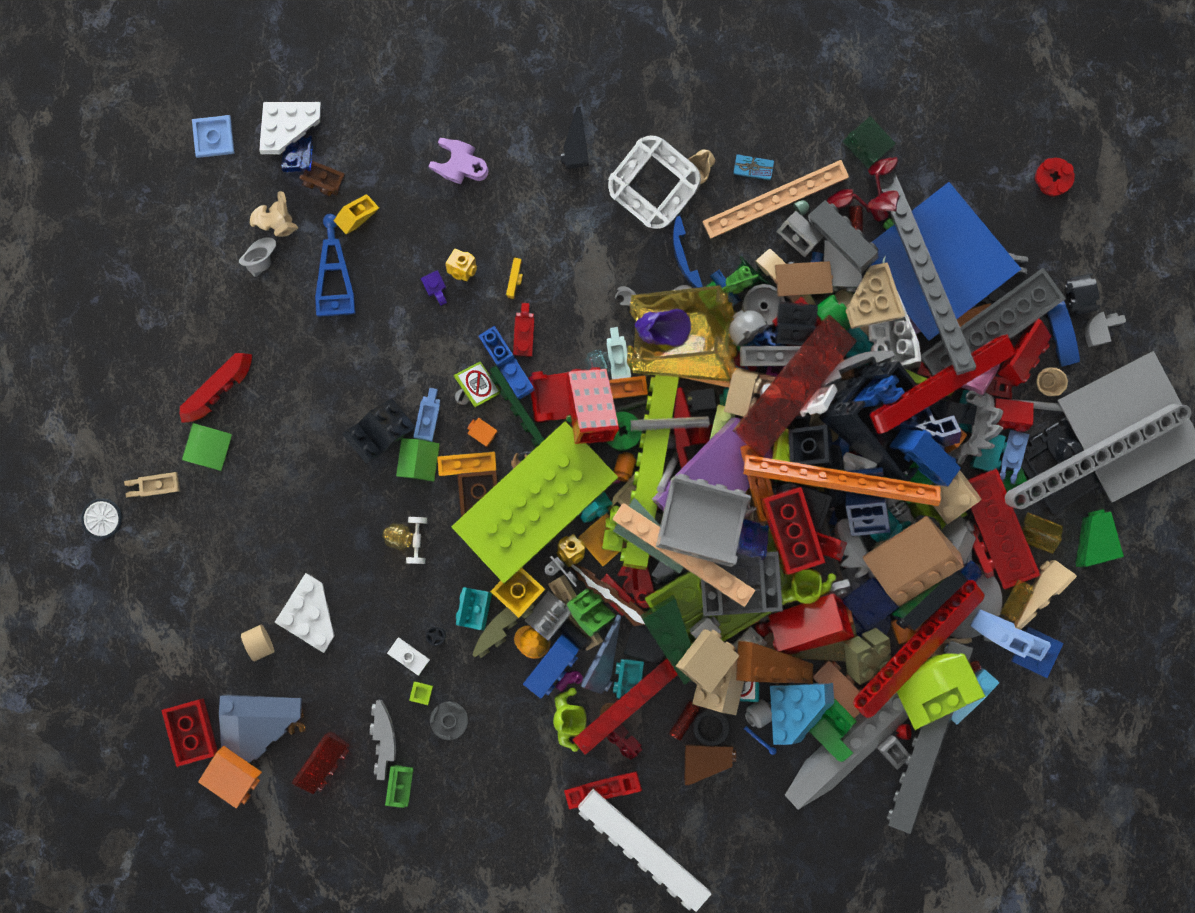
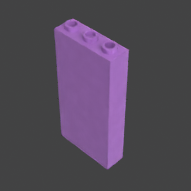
[652,417,773,512]

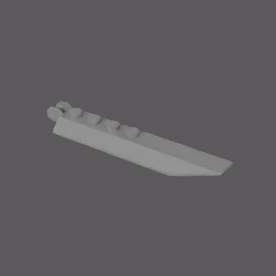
[785,692,909,809]

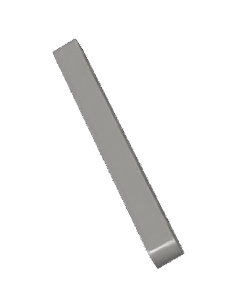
[1005,403,1191,509]

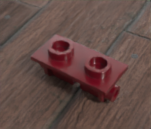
[606,724,642,760]

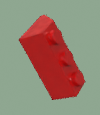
[997,319,1051,386]

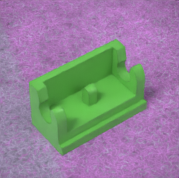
[385,765,414,808]

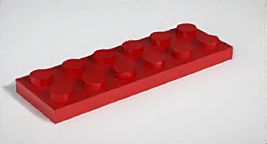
[968,468,1040,589]

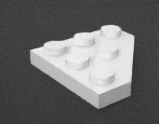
[260,102,321,154]
[275,573,335,653]

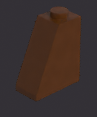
[684,744,736,785]

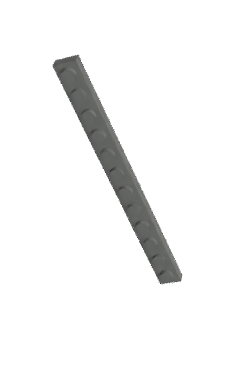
[879,169,976,375]

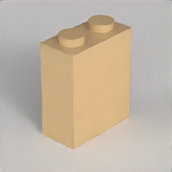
[676,629,739,693]

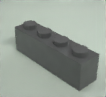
[808,200,878,274]

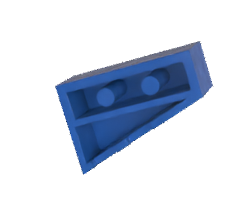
[889,429,961,486]
[523,631,581,698]

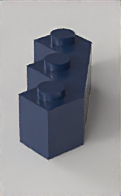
[884,404,961,448]

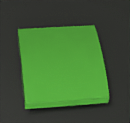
[182,423,232,471]
[567,588,616,637]

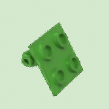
[709,266,758,300]

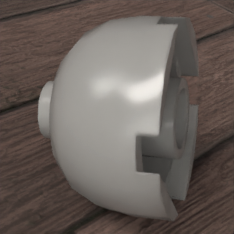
[729,310,769,347]

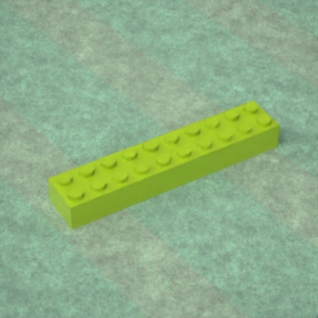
[620,372,679,570]

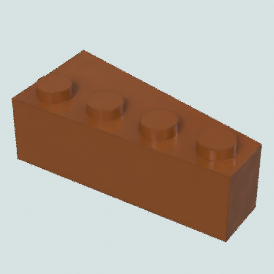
[736,641,813,683]

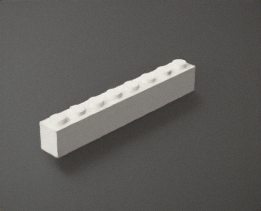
[578,789,711,912]

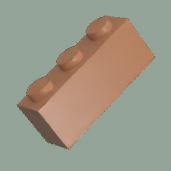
[813,660,862,718]

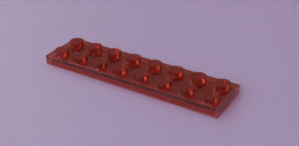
[733,315,857,457]

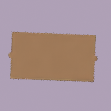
[774,261,833,297]

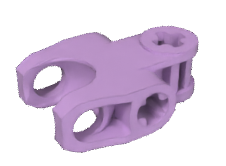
[429,138,489,184]

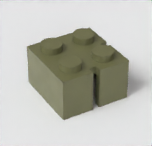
[844,628,891,685]

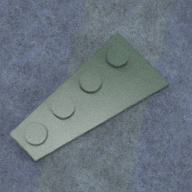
[613,498,683,573]

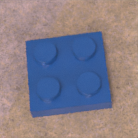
[1011,626,1064,678]

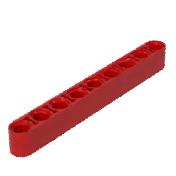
[869,335,1015,434]
[853,580,985,718]

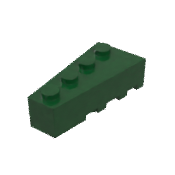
[641,594,691,685]

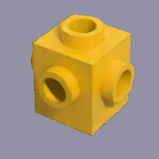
[446,249,477,281]
[557,534,585,567]

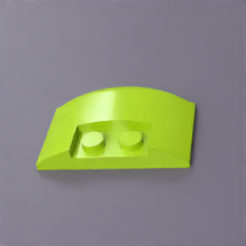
[897,653,986,730]

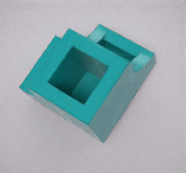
[580,492,613,523]

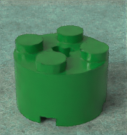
[817,294,851,339]
[606,412,642,452]

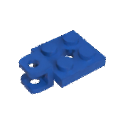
[850,375,904,408]

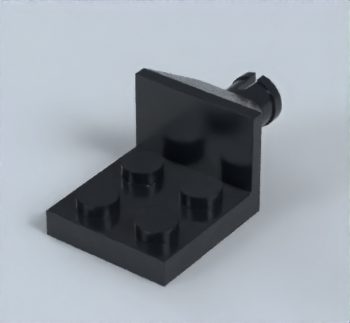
[771,481,833,533]

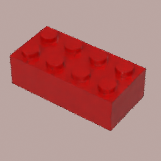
[760,487,825,575]

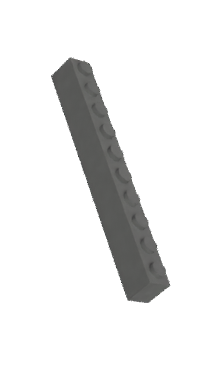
[887,641,975,834]

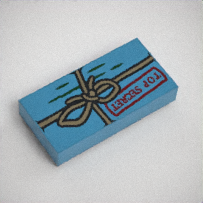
[733,155,774,180]

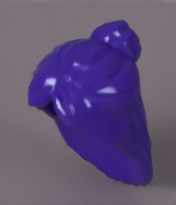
[635,309,691,347]

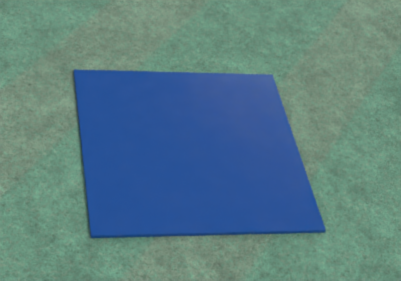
[871,182,1021,341]

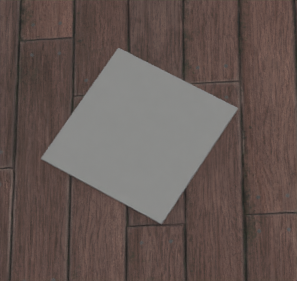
[1057,351,1195,503]

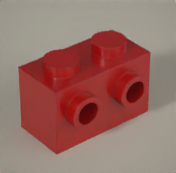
[994,398,1034,432]

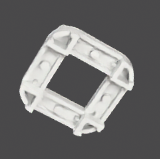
[608,136,701,229]

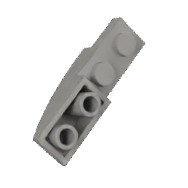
[370,700,396,780]

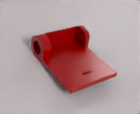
[528,369,586,423]

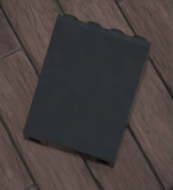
[819,361,943,481]

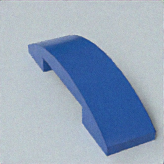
[673,216,703,292]
[1047,301,1080,367]

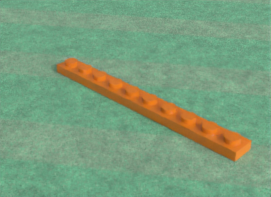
[743,455,941,506]

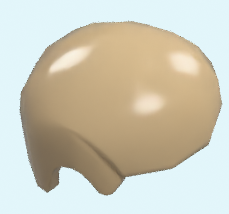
[1036,367,1068,396]

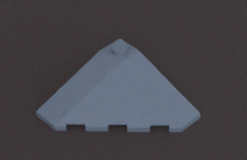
[581,614,621,694]
[219,695,302,763]

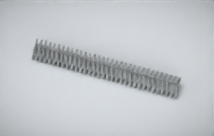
[631,416,709,431]

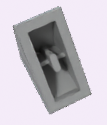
[877,735,909,770]

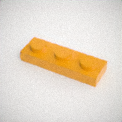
[437,452,497,476]

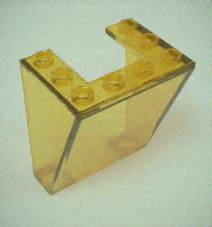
[627,285,737,382]

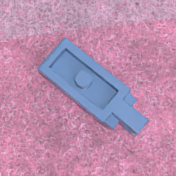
[414,388,440,442]

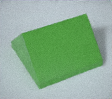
[396,438,440,481]

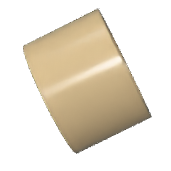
[241,625,274,662]

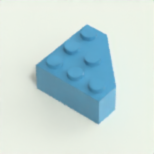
[770,683,834,745]

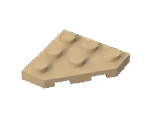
[846,262,905,329]

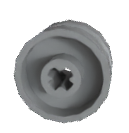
[742,284,785,329]

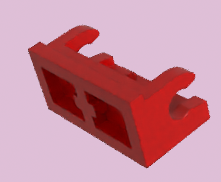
[816,532,847,561]

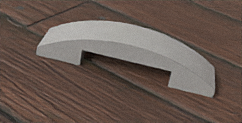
[821,351,895,388]

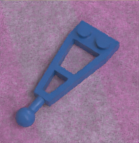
[315,214,355,317]

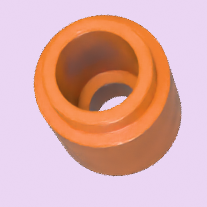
[613,452,637,482]

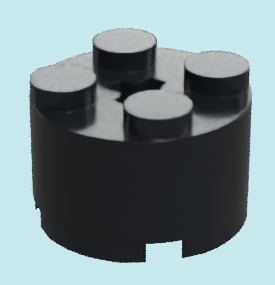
[1065,273,1100,315]

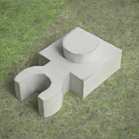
[869,322,890,351]

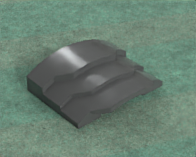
[701,543,783,616]

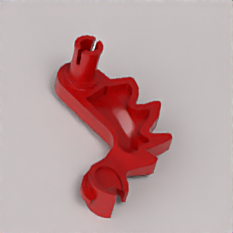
[617,555,655,608]

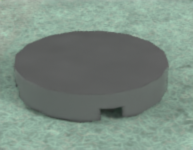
[430,701,469,740]

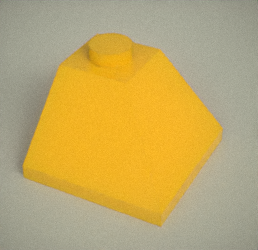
[490,568,545,618]

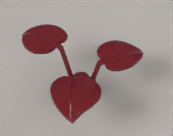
[827,157,899,221]

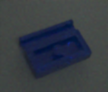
[281,136,313,172]
[737,519,769,560]

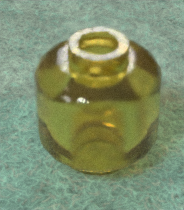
[383,523,413,550]

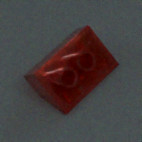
[292,731,349,794]

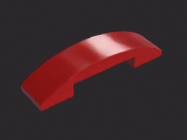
[564,772,642,809]

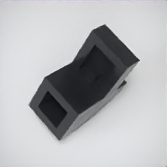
[932,399,977,425]

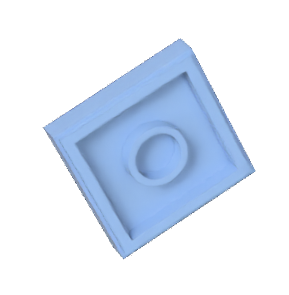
[192,115,235,158]

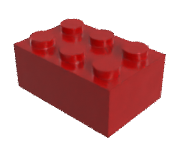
[161,698,218,767]

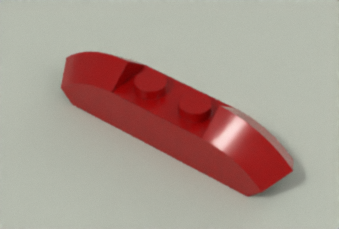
[180,353,252,423]

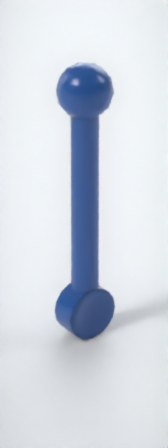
[744,726,777,755]

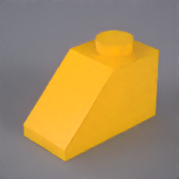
[333,194,379,234]

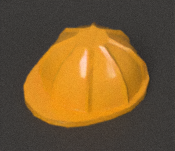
[514,626,551,659]

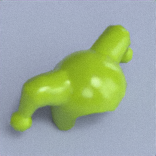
[781,569,836,604]
[553,688,587,752]

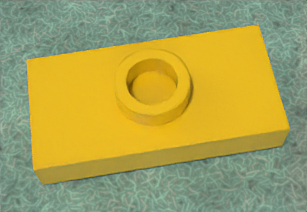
[506,258,523,299]

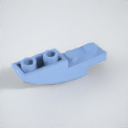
[970,609,1051,661]

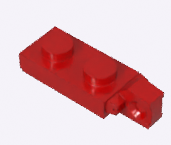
[513,303,534,357]
[972,525,996,578]

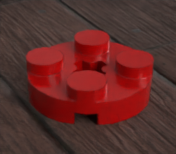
[1035,158,1075,196]

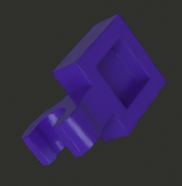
[421,270,447,306]

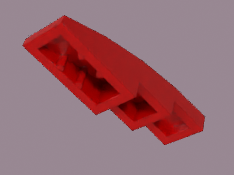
[674,387,692,468]

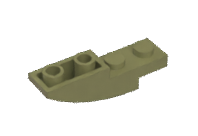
[473,603,535,658]

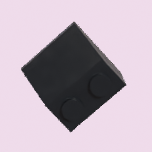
[788,425,834,469]

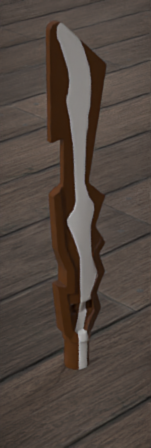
[569,564,645,626]

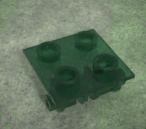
[842,116,896,169]

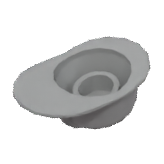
[239,237,276,277]

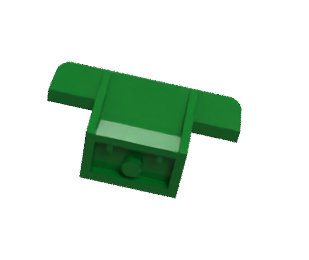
[809,698,857,762]

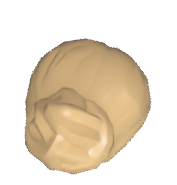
[688,150,715,184]

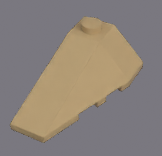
[1014,560,1077,630]

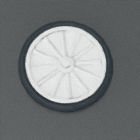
[81,498,122,539]

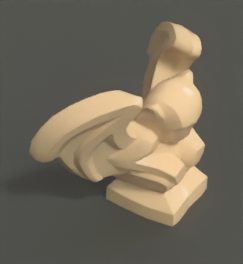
[250,191,298,237]

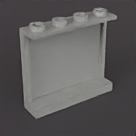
[656,474,751,567]

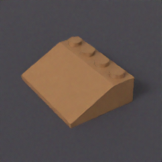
[862,516,964,606]

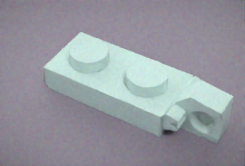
[607,327,631,379]

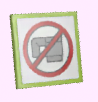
[454,361,500,407]

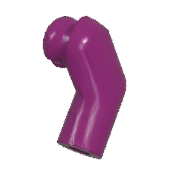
[555,671,583,692]

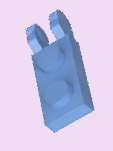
[1000,430,1029,485]

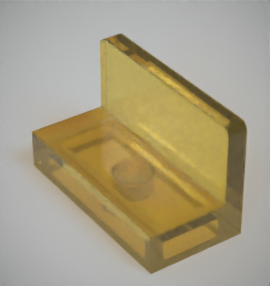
[1022,512,1063,554]

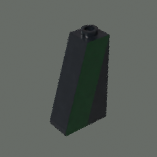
[892,570,967,630]

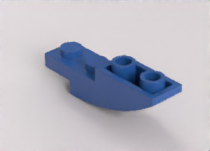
[479,326,535,400]

